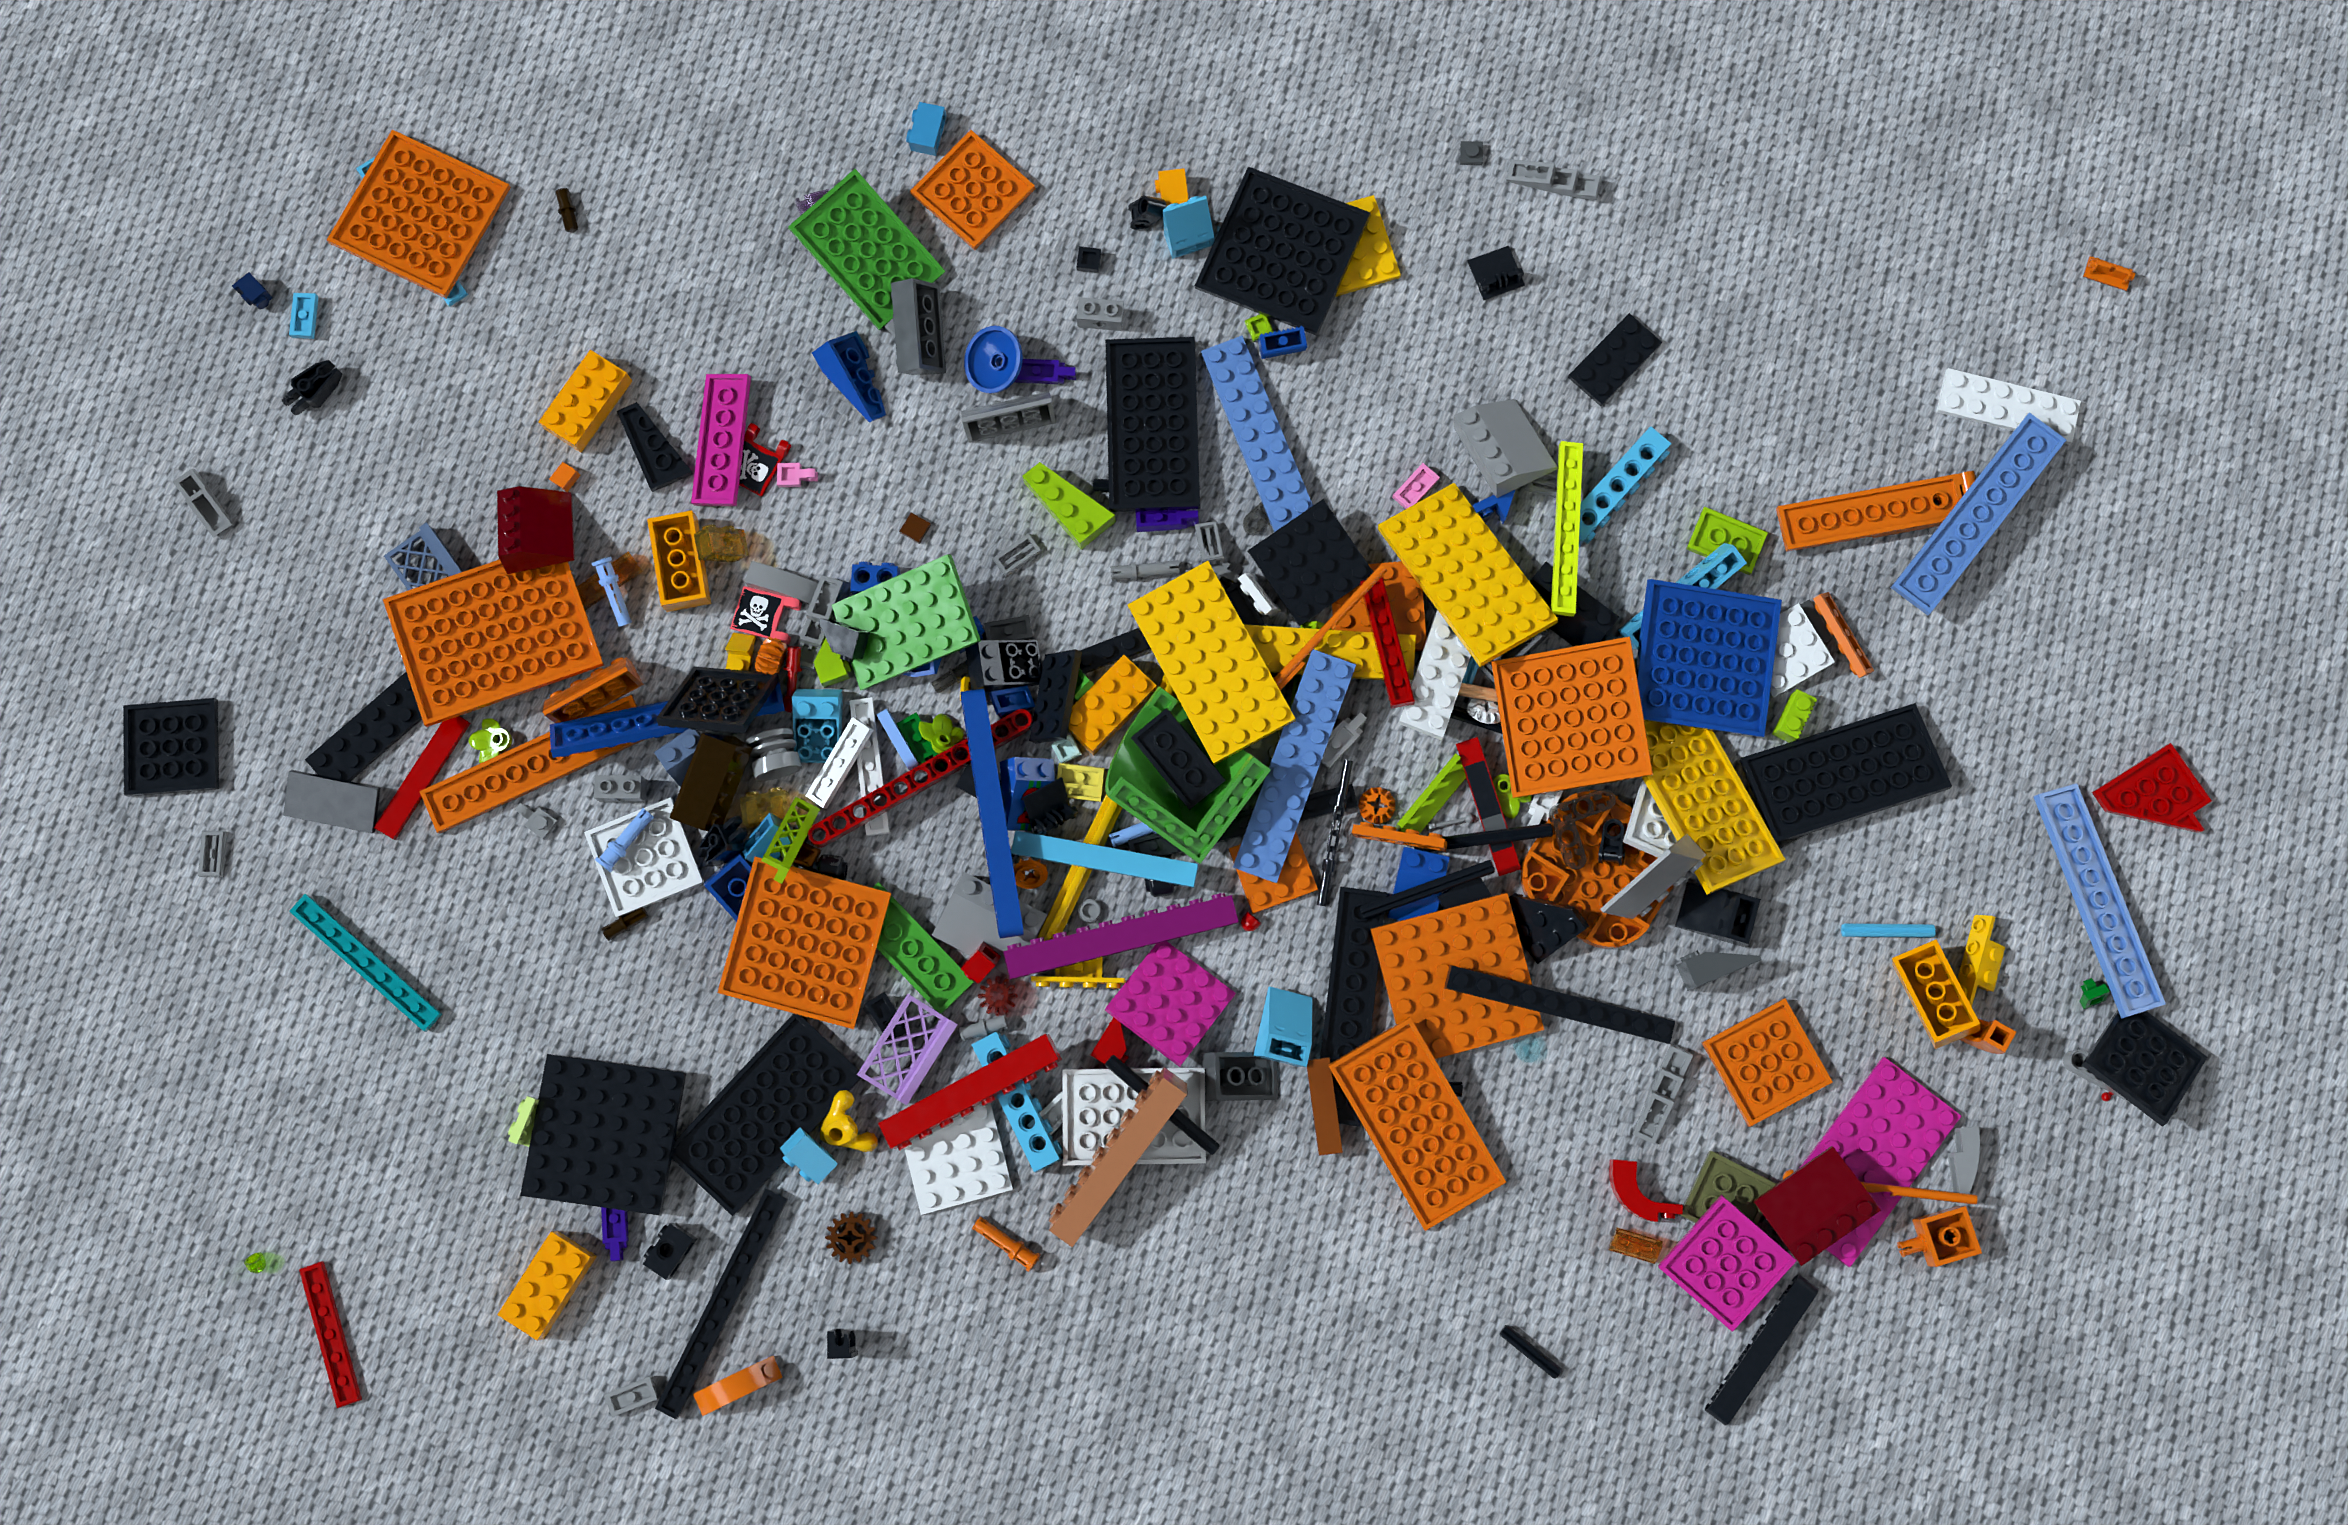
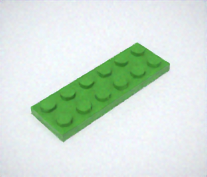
[872,882,975,1014]

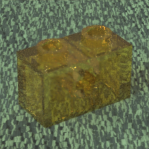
[694,524,749,562]
[739,787,792,828]

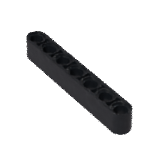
[1705,1274,1819,1426]

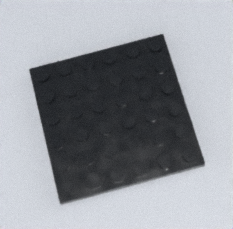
[1194,167,1371,336]
[520,1054,687,1216]

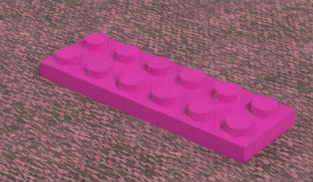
[691,374,751,506]

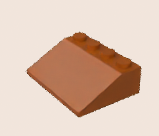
[542,657,644,723]

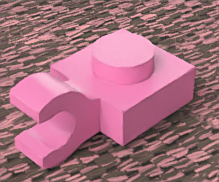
[777,463,818,488]

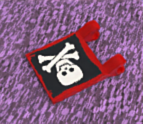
[739,423,791,497]

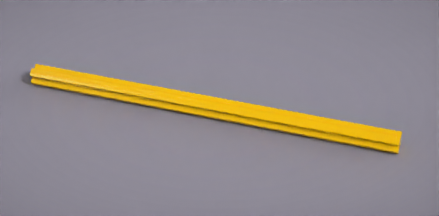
[1037,674,1176,941]

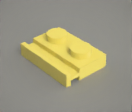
[1057,762,1105,802]

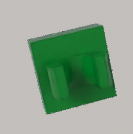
[2080,978,2110,1009]

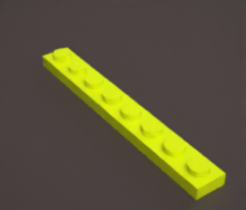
[1551,441,1583,617]

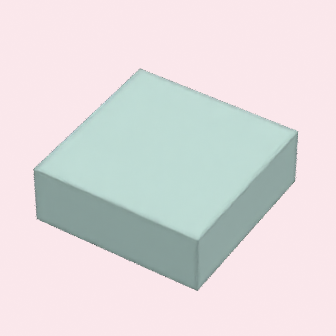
[1051,734,1082,763]

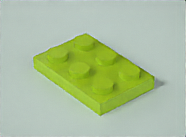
[1686,506,1768,575]

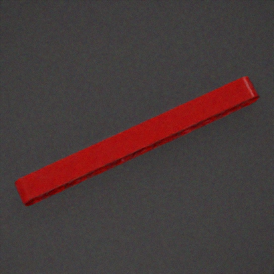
[808,709,1032,848]

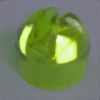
[244,1252,267,1274]

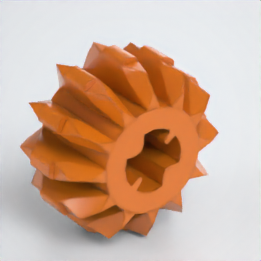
[755,637,788,675]

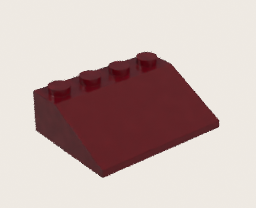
[497,486,575,574]
[1753,1146,1881,1266]

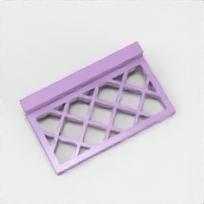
[857,994,958,1105]

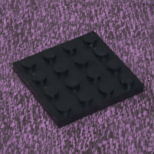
[1247,499,1373,626]
[656,667,780,733]
[123,698,219,797]
[2082,1010,2208,1126]

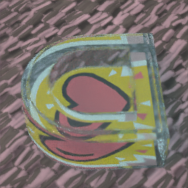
[1512,1035,1540,1063]

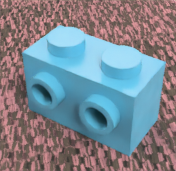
[780,1127,838,1185]

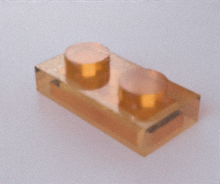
[1609,1227,1663,1264]

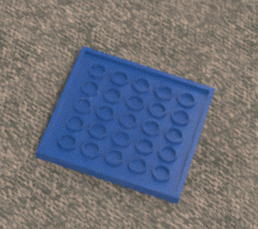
[1636,579,1782,737]

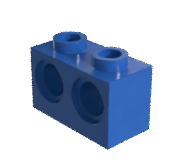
[850,561,900,595]

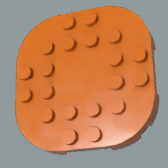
[1521,790,1674,949]

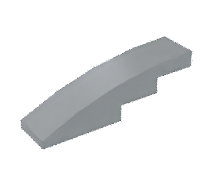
[1506,159,1602,200]
[798,575,844,672]
[1632,1044,1693,1144]

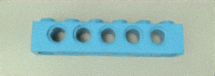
[1579,426,1671,547]
[1618,543,1747,650]
[971,1031,1063,1172]

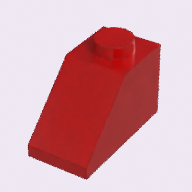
[1090,1017,1128,1064]

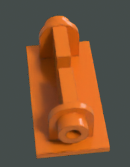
[2083,256,2135,291]

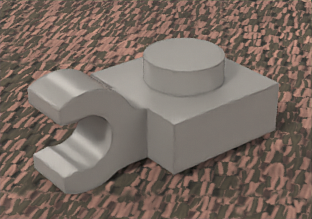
[1209,555,1240,587]
[515,803,558,840]

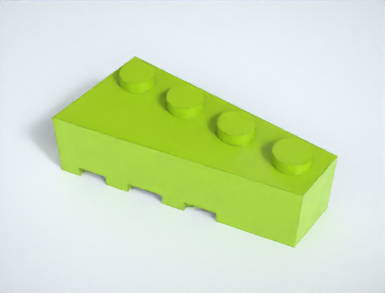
[1022,462,1116,550]

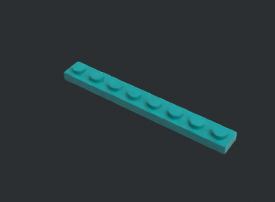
[289,894,442,1032]

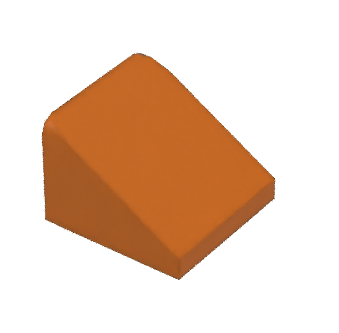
[549,462,581,492]

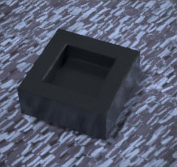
[1076,246,1101,273]

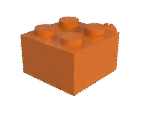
[1897,1206,1982,1267]

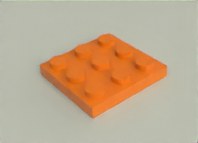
[1228,832,1318,914]

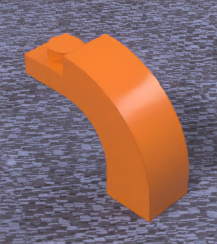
[1959,1019,2016,1054]
[693,1356,783,1416]

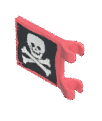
[730,586,802,645]

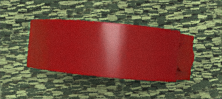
[1609,1159,1683,1222]

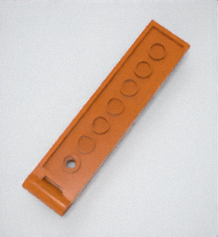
[1776,471,1976,552]

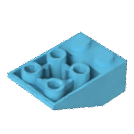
[1163,196,1214,259]
[792,689,843,763]
[1253,986,1312,1067]

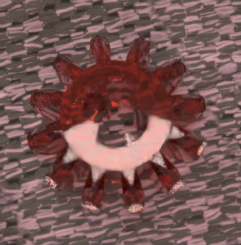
[978,976,1018,1016]

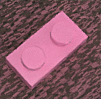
[1392,463,1440,509]

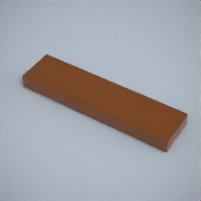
[1307,1057,1343,1156]

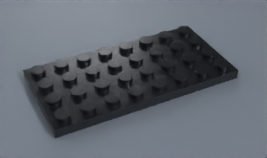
[1105,337,1200,512]
[1740,703,1952,844]
[672,1013,862,1217]

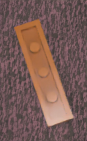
[1813,592,1874,678]
[1352,822,1447,852]

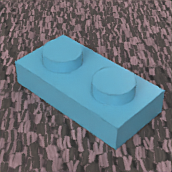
[289,293,319,339]

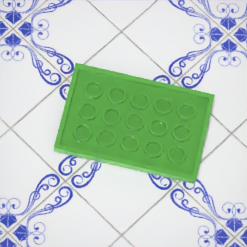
[788,169,946,330]
[832,554,981,690]

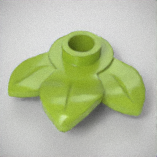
[919,713,964,754]
[469,718,512,763]
[1492,774,1531,819]

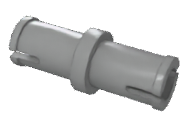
[959,1014,1009,1042]

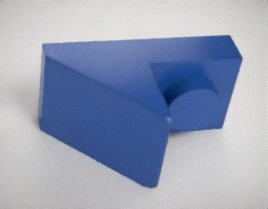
[1472,489,1516,524]
[989,686,1035,719]

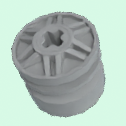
[745,728,802,781]

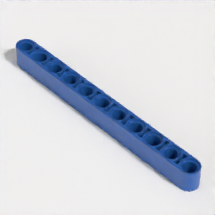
[961,688,1024,939]

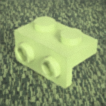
[508,1096,539,1147]

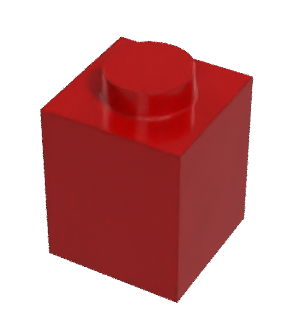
[961,941,1001,984]

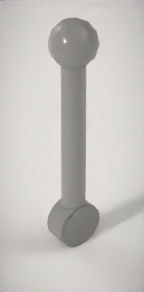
[1427,814,1474,830]

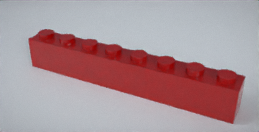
[878,1034,1062,1151]

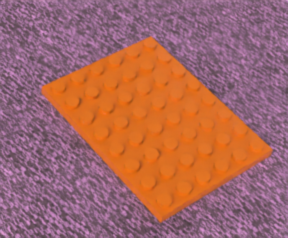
[383,559,604,727]

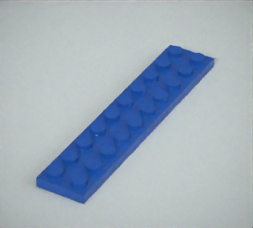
[550,682,785,758]

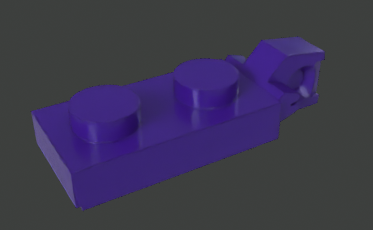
[1014,359,1077,384]
[1136,510,1199,532]
[601,1207,629,1261]

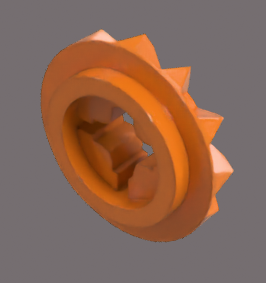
[1358,787,1395,824]
[1013,857,1048,889]

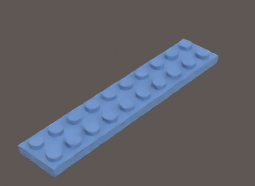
[1201,336,1313,532]
[1890,412,2066,616]
[1233,649,1356,884]
[2034,783,2166,1019]

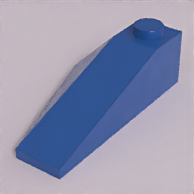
[812,331,886,423]

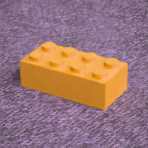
[538,350,632,453]
[647,510,712,612]
[1068,655,1157,756]
[1892,939,1980,1049]
[497,1231,597,1341]

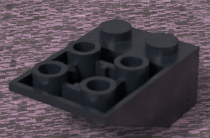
[965,640,1042,692]
[1675,882,1761,947]

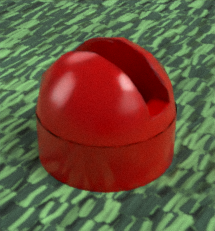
[1241,911,1261,931]

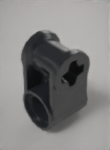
[1128,195,1166,230]
[1598,819,1627,866]

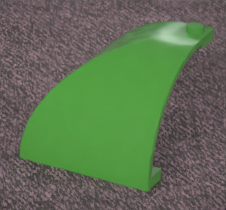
[1105,686,1271,864]

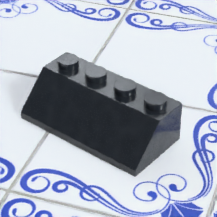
[1530,562,1619,647]

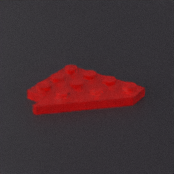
[2091,743,2212,833]

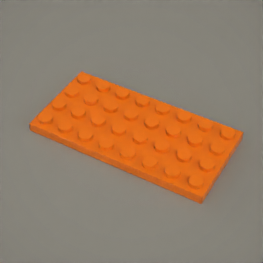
[1328,1017,1506,1231]

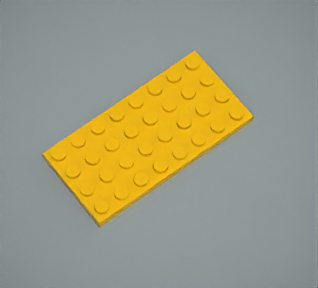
[1378,483,1558,667]
[1127,561,1296,765]
[1642,720,1785,895]

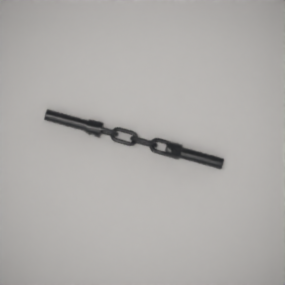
[1317,760,1353,907]

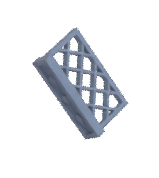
[384,522,464,590]

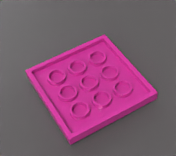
[1105,941,1236,1067]
[1658,1194,1797,1332]

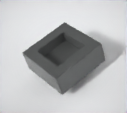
[1460,141,1483,165]

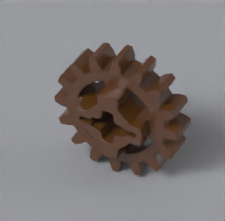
[825,1211,878,1264]

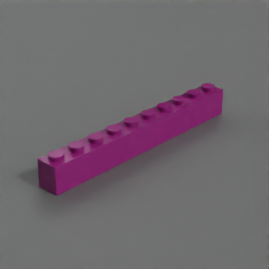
[1003,892,1239,980]

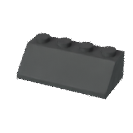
[891,278,946,375]

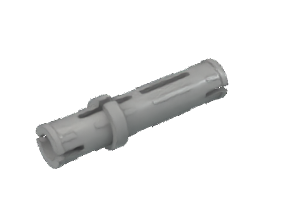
[1110,560,1180,581]

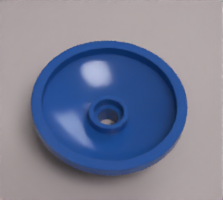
[964,326,1023,394]

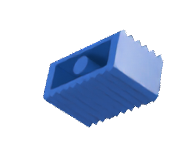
[1258,326,1307,359]

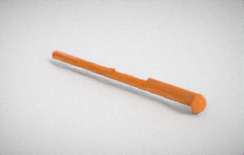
[1274,565,1388,691]
[1783,1169,1977,1205]

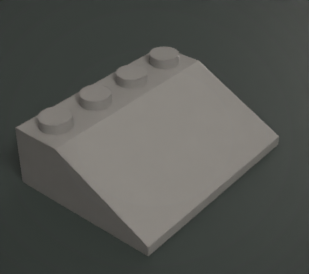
[961,391,1056,443]
[1454,399,1558,498]
[1600,834,1706,919]
[932,872,1047,976]

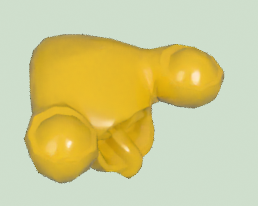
[819,1090,878,1152]

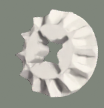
[1467,699,1500,724]

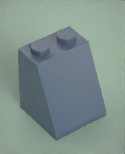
[654,728,702,787]

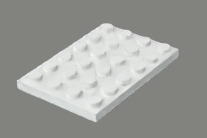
[1062,1067,1206,1165]

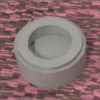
[1078,899,1102,923]

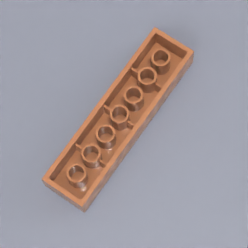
[1048,1067,1187,1247]

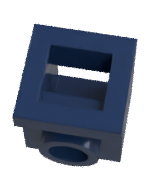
[232,272,273,310]

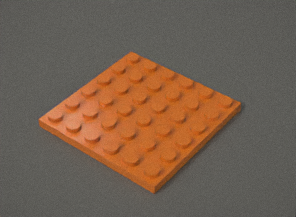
[327,130,511,299]
[1491,636,1653,798]
[717,856,892,1029]
[1370,893,1544,1059]

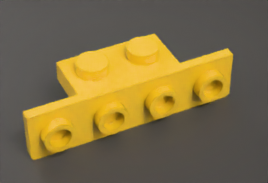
[1957,915,2005,1007]
[1031,957,1126,989]

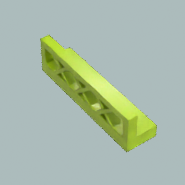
[1395,753,1467,834]
[761,796,820,884]

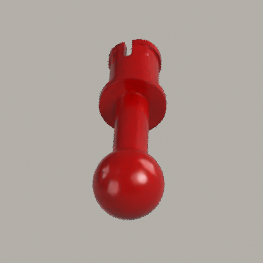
[783,646,802,713]

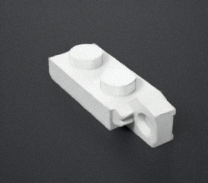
[1321,712,1367,770]
[1528,790,1563,826]

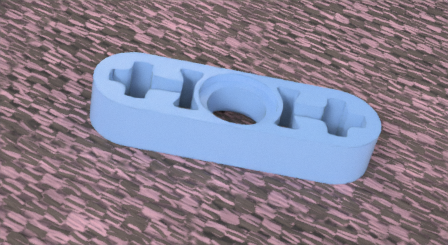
[877,708,920,770]

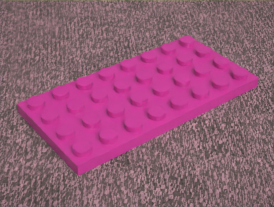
[1800,1057,1961,1267]

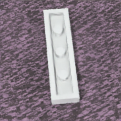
[806,717,873,809]

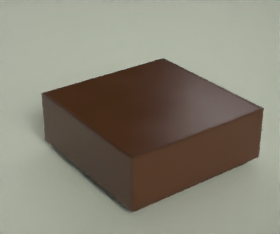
[899,513,931,544]
[793,842,822,871]

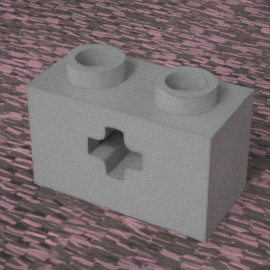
[1077,297,1124,331]
[594,775,647,802]

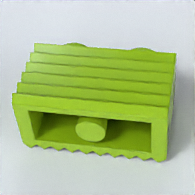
[1772,689,1817,743]

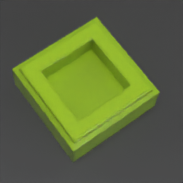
[1245,314,1274,342]

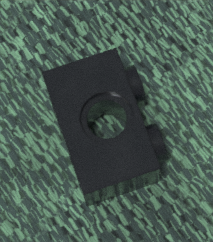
[643,1223,698,1280]

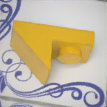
[725,633,756,671]

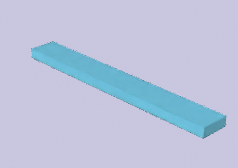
[1011,830,1198,888]

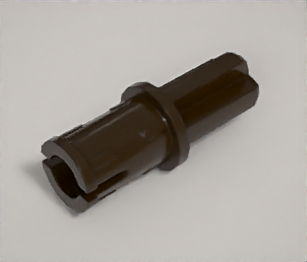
[555,188,578,233]
[601,907,648,941]

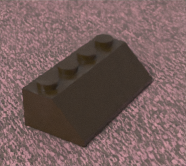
[669,733,753,831]

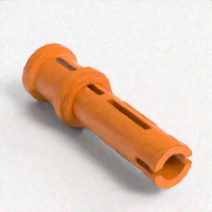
[972,1216,1041,1272]

